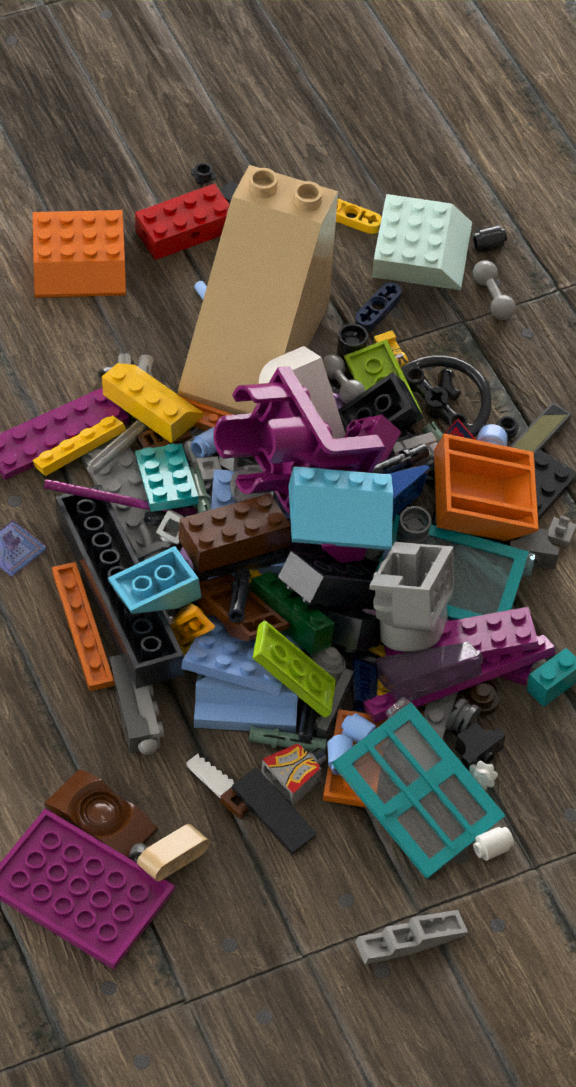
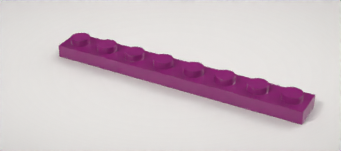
[363,635,556,723]

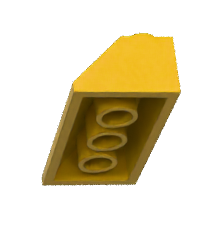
[102,363,204,443]

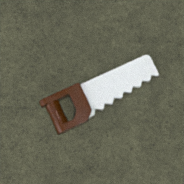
[187,754,249,819]

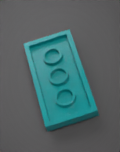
[135,443,199,512]

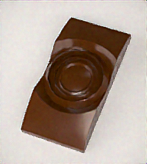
[196,574,290,641]
[45,769,157,858]

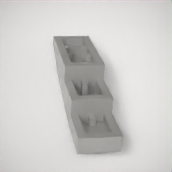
[355,910,468,965]

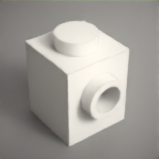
[156,510,184,545]

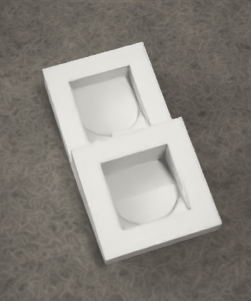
[183,441,222,481]

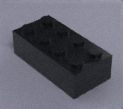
[278,551,375,611]

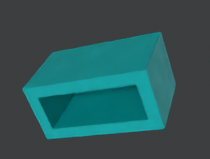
[526,648,576,707]

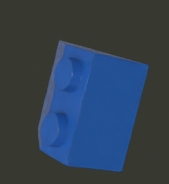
[389,465,430,519]

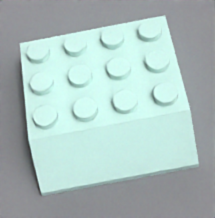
[372,194,472,290]

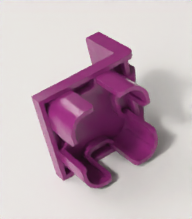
[214,366,386,514]

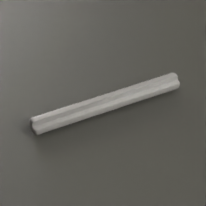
[87,420,149,475]

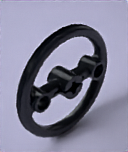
[401,355,492,438]

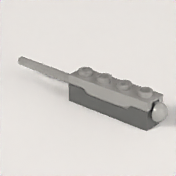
[110,655,164,755]

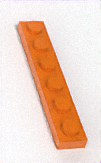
[52,562,114,692]

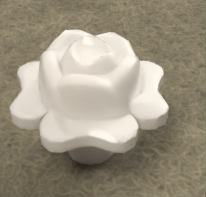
[469,761,498,790]

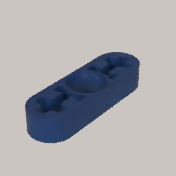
[355,282,401,332]

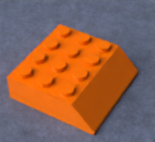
[33,210,126,298]
[434,433,539,541]

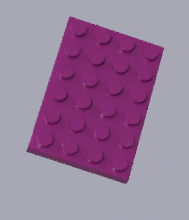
[0,809,175,970]

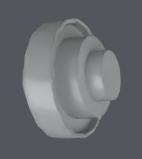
[309,647,346,678]

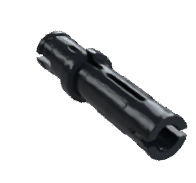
[371,443,429,474]
[228,567,251,623]

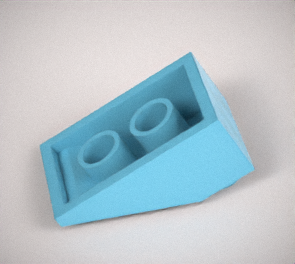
[108,546,202,614]

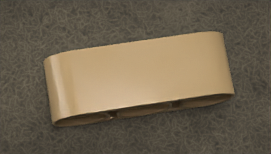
[137,824,210,881]

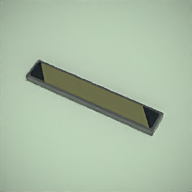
[511,402,572,454]

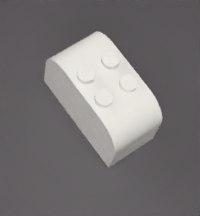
[259,346,345,439]

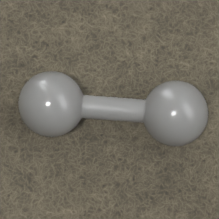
[473,260,516,320]
[322,354,366,404]

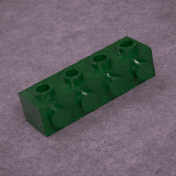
[250,571,335,655]

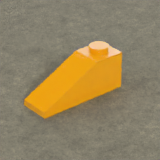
[168,603,215,645]

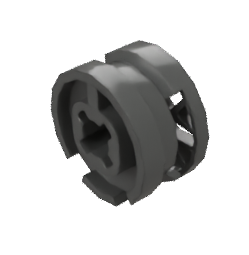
[445,698,481,735]

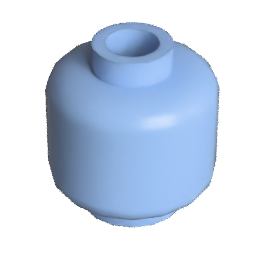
[476,424,508,446]

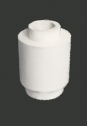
[473,827,514,861]

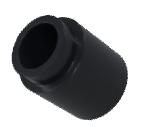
[473,225,507,252]

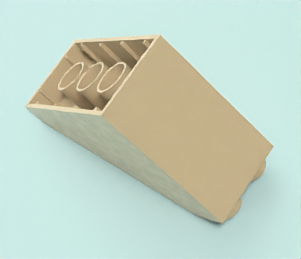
[178,165,338,415]

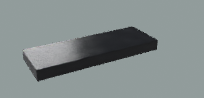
[231,768,317,855]

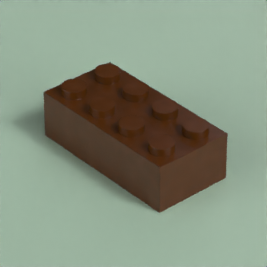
[178,493,291,573]

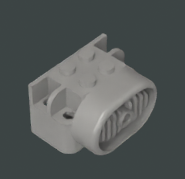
[370,542,454,652]

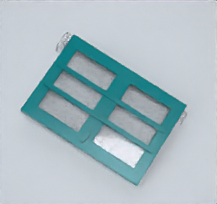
[332,697,506,879]

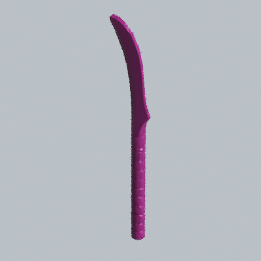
[44,479,198,515]

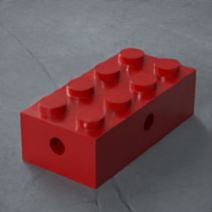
[135,183,230,260]

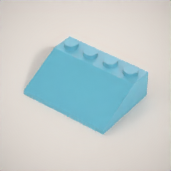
[288,466,393,550]

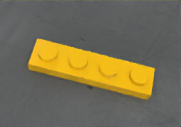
[32,416,126,476]

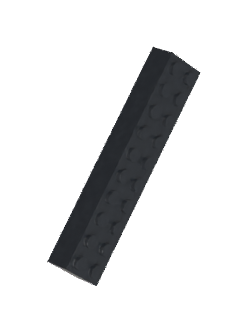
[55,484,184,689]

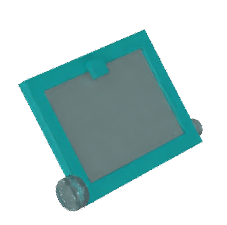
[376,515,536,621]

